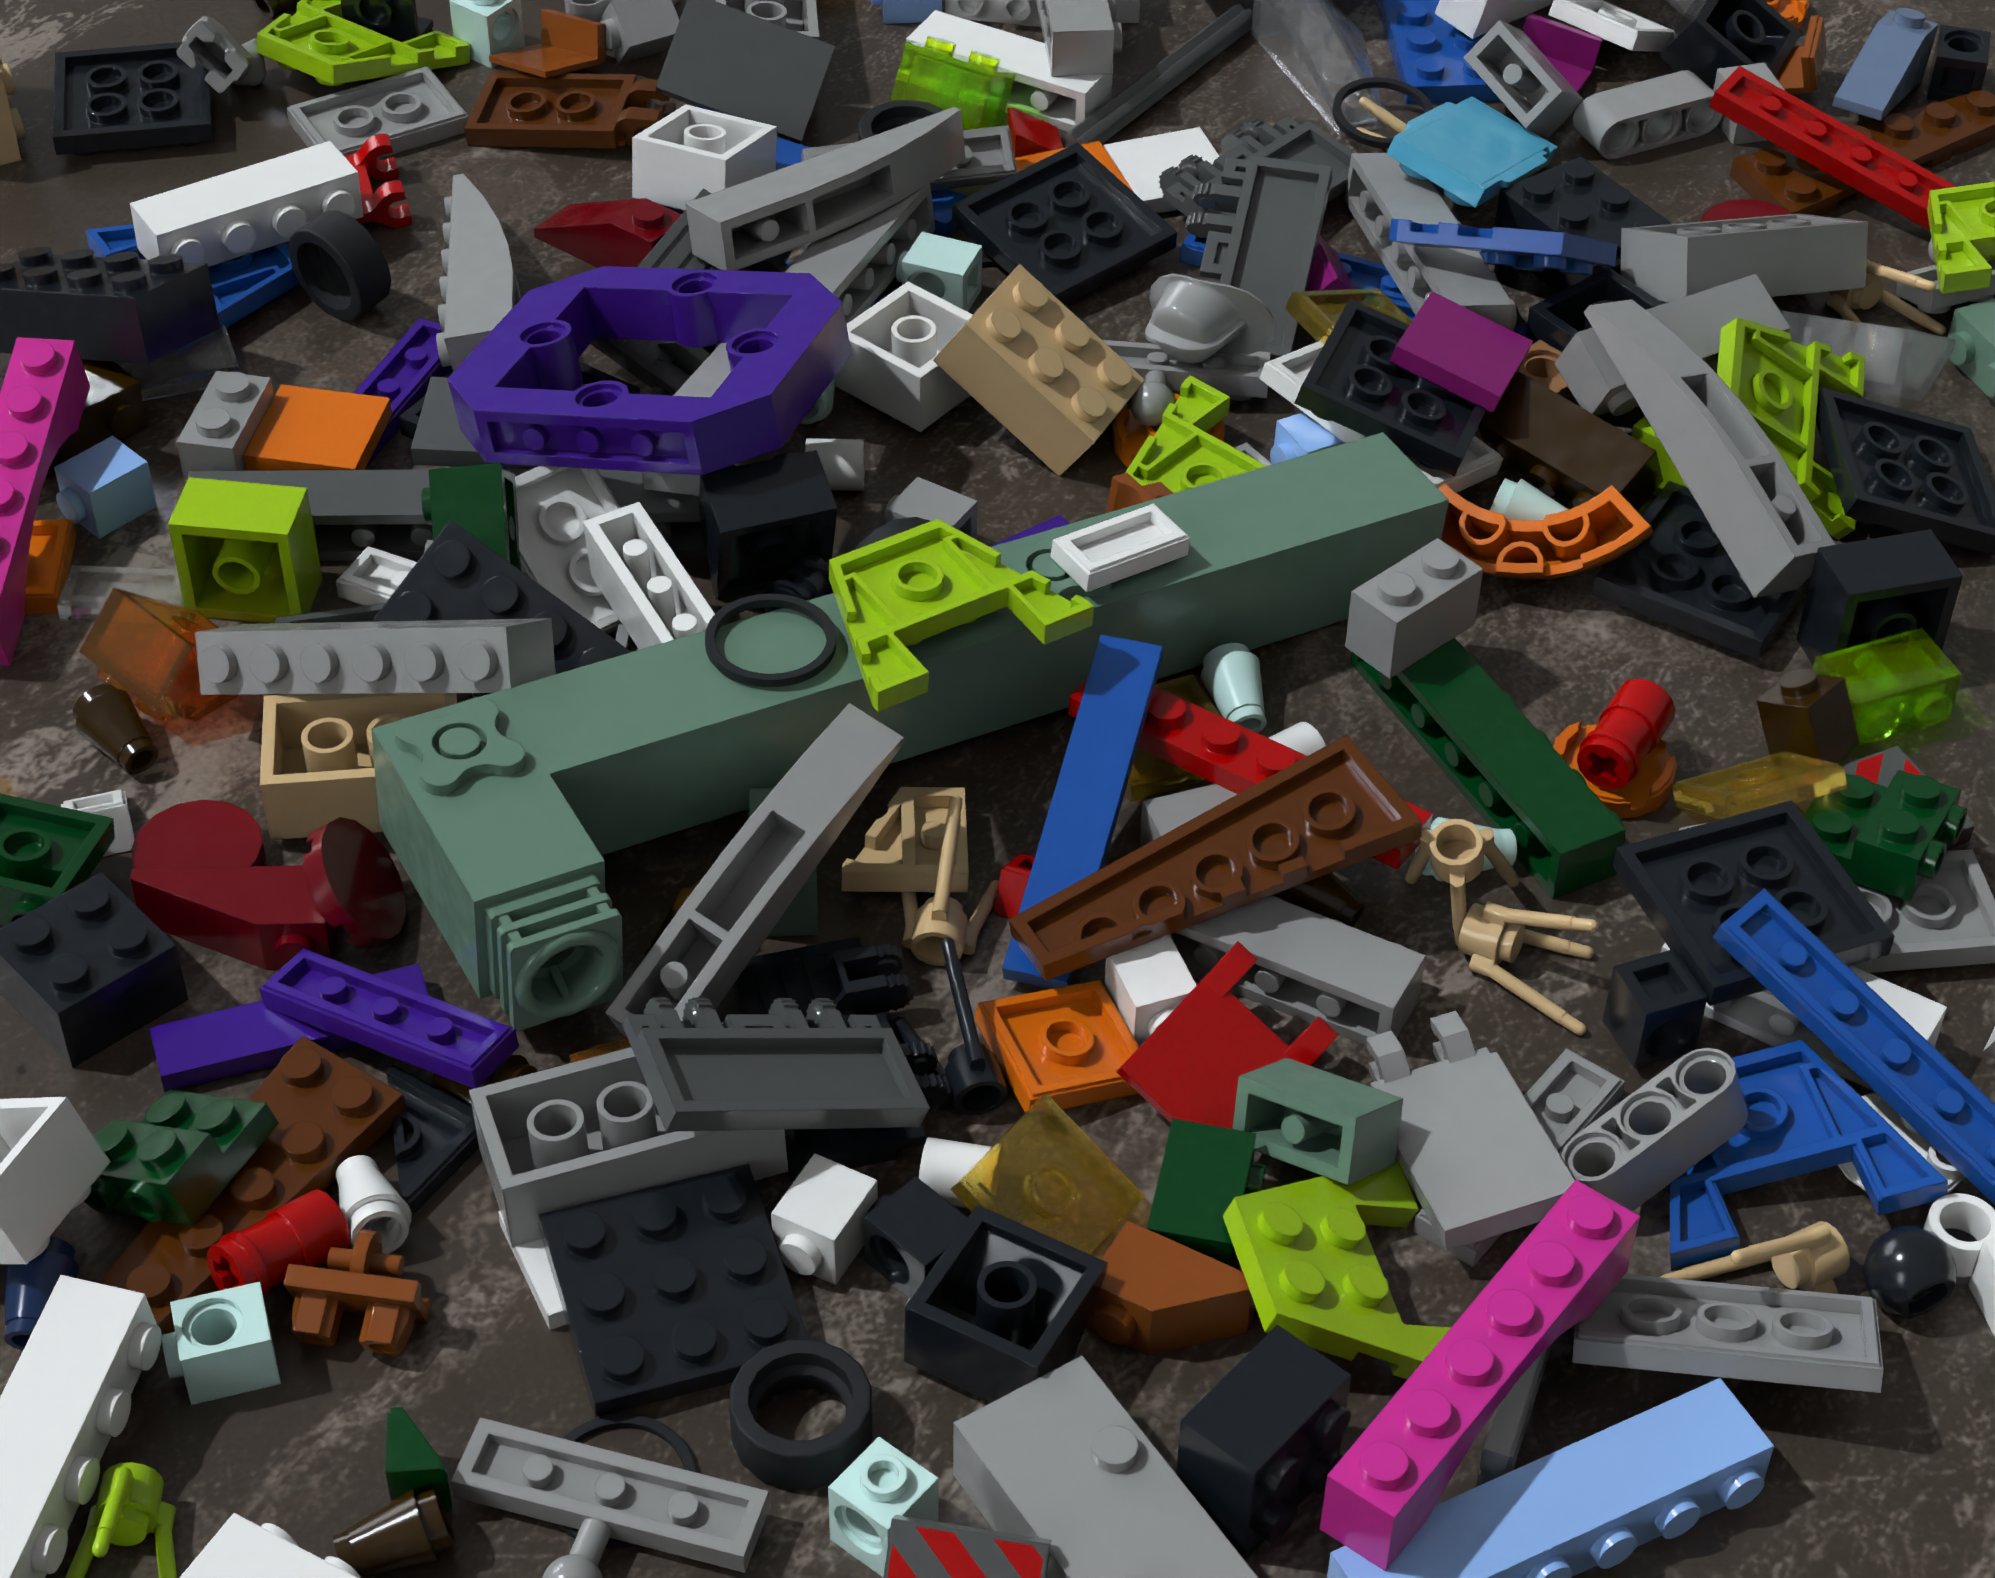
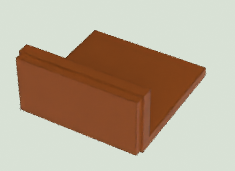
[489,9,606,78]
[1776,15,1826,94]

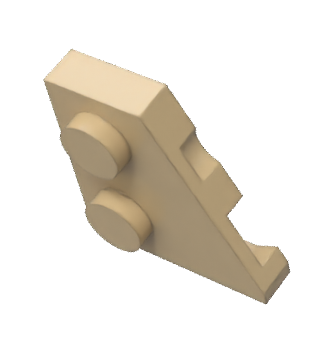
[842,787,969,893]

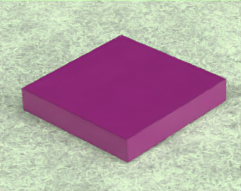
[1390,291,1533,412]

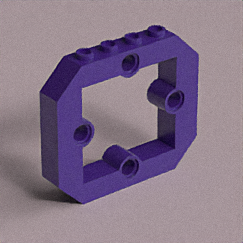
[447,266,852,475]

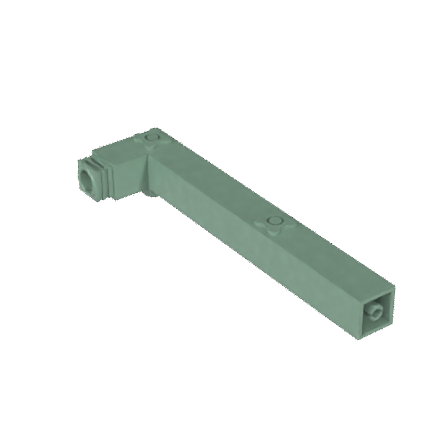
[371,432,1449,1031]

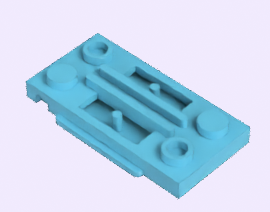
[1386,96,1558,208]

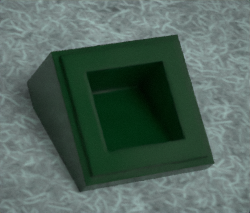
[385,1407,453,1512]

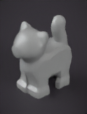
[177,16,267,93]

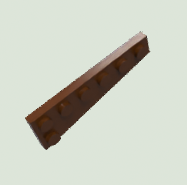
[1730,89,1995,216]
[1009,735,1422,981]
[98,1036,408,1345]

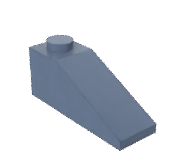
[1832,8,1939,121]

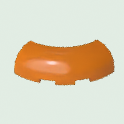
[1438,483,1653,580]

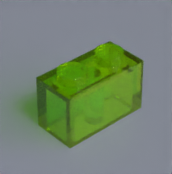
[890,36,1016,129]
[1813,627,1962,746]

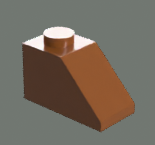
[1086,1220,1255,1355]

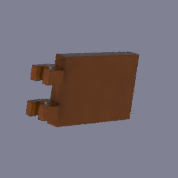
[464,72,677,149]

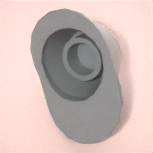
[1145,273,1276,364]

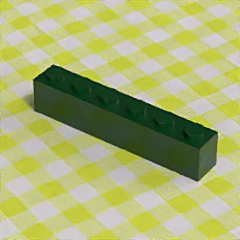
[1350,637,1626,900]

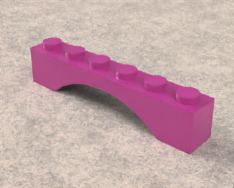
[0,337,90,666]
[1320,1180,1640,1571]

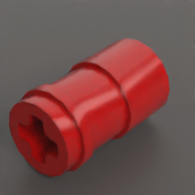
[1577,679,1676,790]
[207,1189,351,1297]

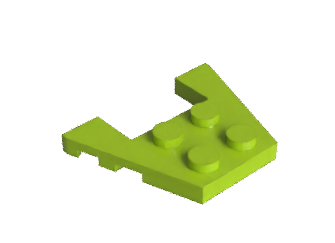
[257,0,471,86]
[1927,182,1995,294]
[1717,317,1866,540]
[1125,375,1324,493]
[829,519,1094,712]
[1223,1160,1451,1380]

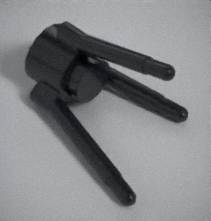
[893,937,1013,1115]

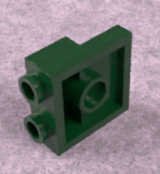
[1803,770,1967,901]
[0,793,115,926]
[84,1090,279,1226]

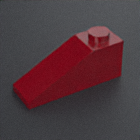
[534,198,681,268]
[130,865,339,970]

